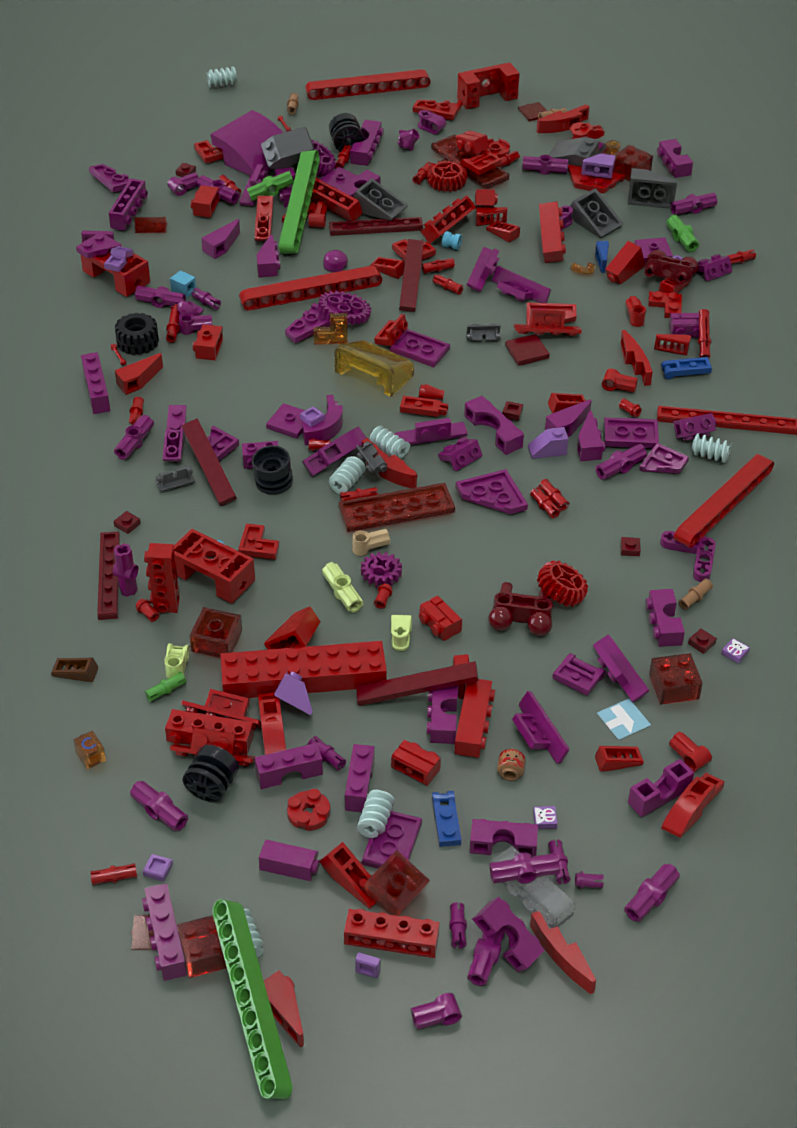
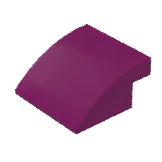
[211,110,284,176]

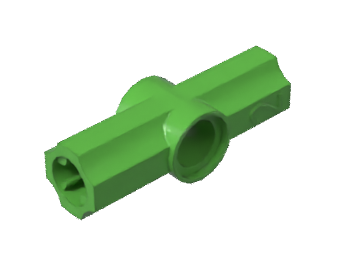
[247,171,294,201]
[666,215,699,252]

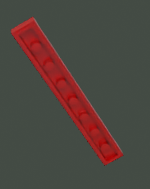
[657,406,797,435]

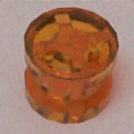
[605,140,621,158]

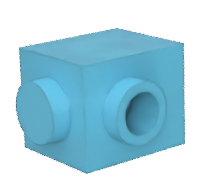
[170,270,196,298]

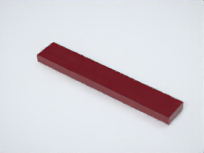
[329,217,423,236]
[399,239,424,312]
[181,418,237,507]
[97,531,120,620]
[357,661,479,706]

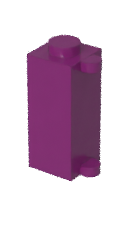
[259,839,320,881]

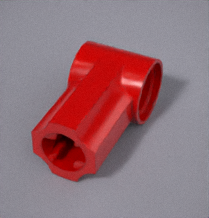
[308,201,327,228]
[625,296,646,327]
[601,368,638,393]
[669,731,712,772]

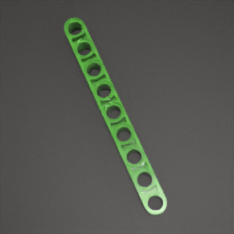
[279,150,320,255]
[212,899,292,1100]

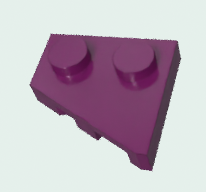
[76,232,122,258]
[207,426,239,461]
[640,443,689,473]

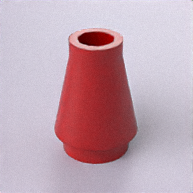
[418,383,444,400]

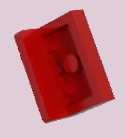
[374,314,408,346]

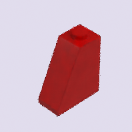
[605,241,645,285]
[264,606,321,650]

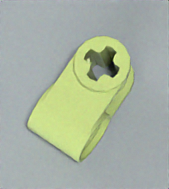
[391,615,412,651]
[165,643,190,679]

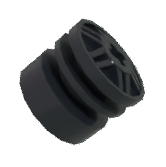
[329,113,364,152]
[251,445,293,495]
[182,745,239,802]

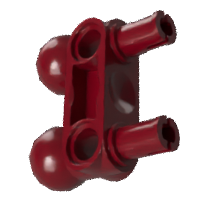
[644,250,699,284]
[488,582,553,637]

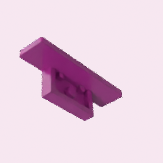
[239,164,268,206]
[466,247,500,292]
[492,266,551,303]
[395,418,468,445]
[593,634,649,702]
[512,691,570,763]

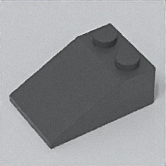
[261,127,314,172]
[549,137,599,167]
[628,168,677,209]
[353,178,408,221]
[570,188,623,238]

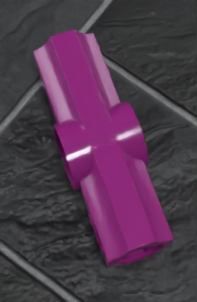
[522,155,568,175]
[197,175,240,205]
[670,193,718,215]
[135,286,186,308]
[114,415,154,460]
[595,444,647,480]
[113,543,139,597]
[130,781,188,831]
[489,853,560,884]
[624,864,680,922]
[468,930,505,986]

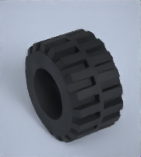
[115,313,159,355]

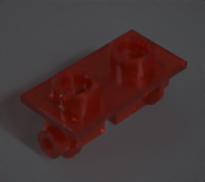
[134,217,167,233]

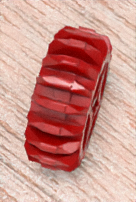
[427,160,467,193]
[537,560,589,607]

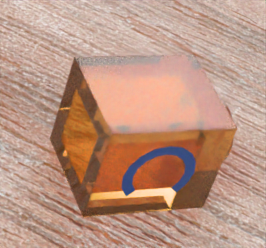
[73,730,106,769]

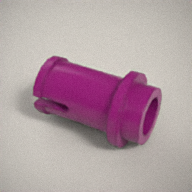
[575,871,604,889]

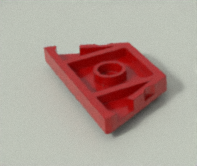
[568,165,625,194]

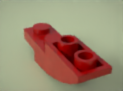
[537,104,590,133]
[255,196,273,241]
[362,438,418,489]
[258,692,286,755]
[661,773,725,838]

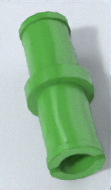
[145,672,187,702]

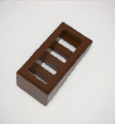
[51,657,98,682]

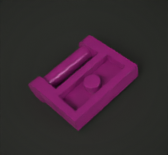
[553,653,606,696]

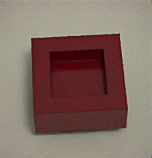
[175,163,196,177]
[502,401,523,420]
[114,511,141,534]
[621,537,641,557]
[688,628,717,654]

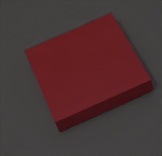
[505,334,550,366]

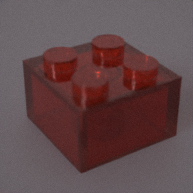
[613,145,653,181]
[189,607,242,658]
[649,653,703,705]
[362,850,430,916]
[177,915,227,978]

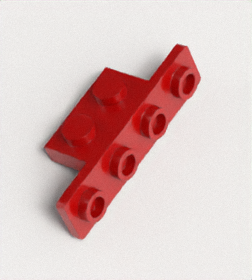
[514,308,582,336]
[181,689,262,730]
[170,727,256,766]

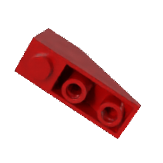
[114,353,163,395]

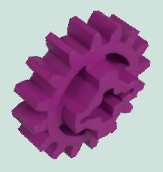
[361,551,402,587]

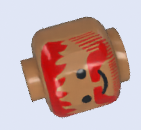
[497,748,526,781]

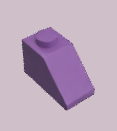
[581,154,615,178]
[528,427,568,459]
[274,671,313,715]

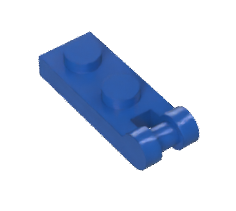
[661,357,712,379]
[432,790,461,847]

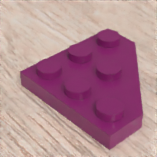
[455,469,528,514]

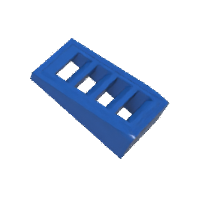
[595,241,609,273]

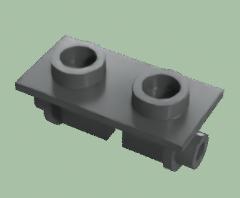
[466,323,501,342]
[356,441,387,478]
[155,465,195,492]

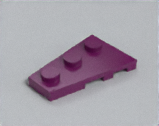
[89,164,130,192]
[285,302,335,343]

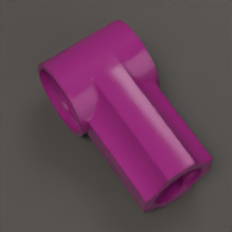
[167,173,199,196]
[179,312,212,335]
[411,993,462,1029]

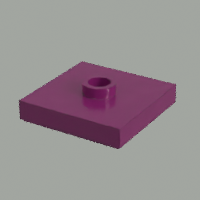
[320,167,357,188]
[634,237,673,263]
[266,403,306,439]

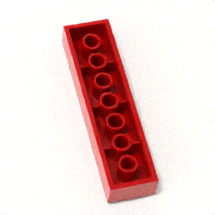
[221,641,387,698]

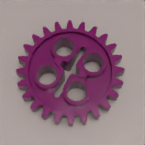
[318,291,371,325]

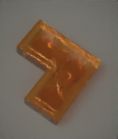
[314,313,348,345]

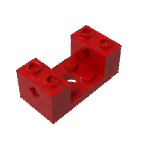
[457,62,520,110]
[80,246,150,297]
[174,529,255,604]

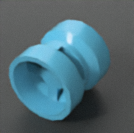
[442,231,462,250]

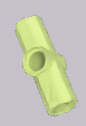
[322,562,363,613]

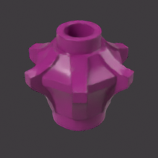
[397,128,420,151]

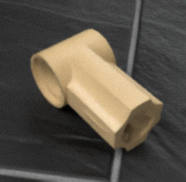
[352,529,390,556]

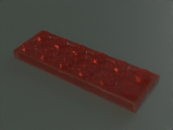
[431,134,510,189]
[338,483,455,532]

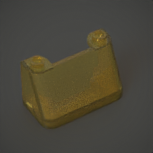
[334,340,414,397]

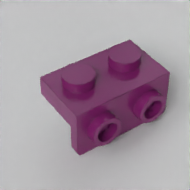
[697,254,732,281]
[438,437,482,471]

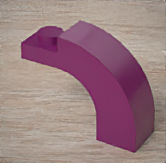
[302,394,343,446]

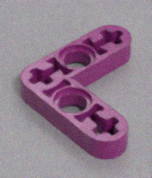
[660,531,716,582]

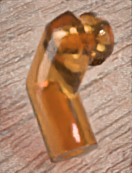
[571,262,595,275]

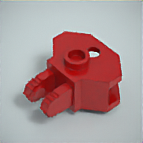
[570,122,605,139]

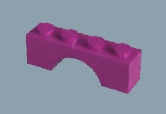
[350,120,384,166]
[81,352,110,414]
[464,395,524,455]

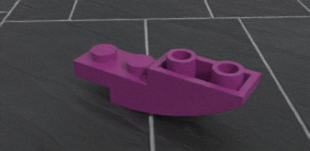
[163,405,187,461]
[302,426,366,477]

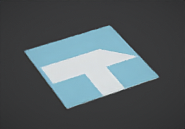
[597,699,651,740]

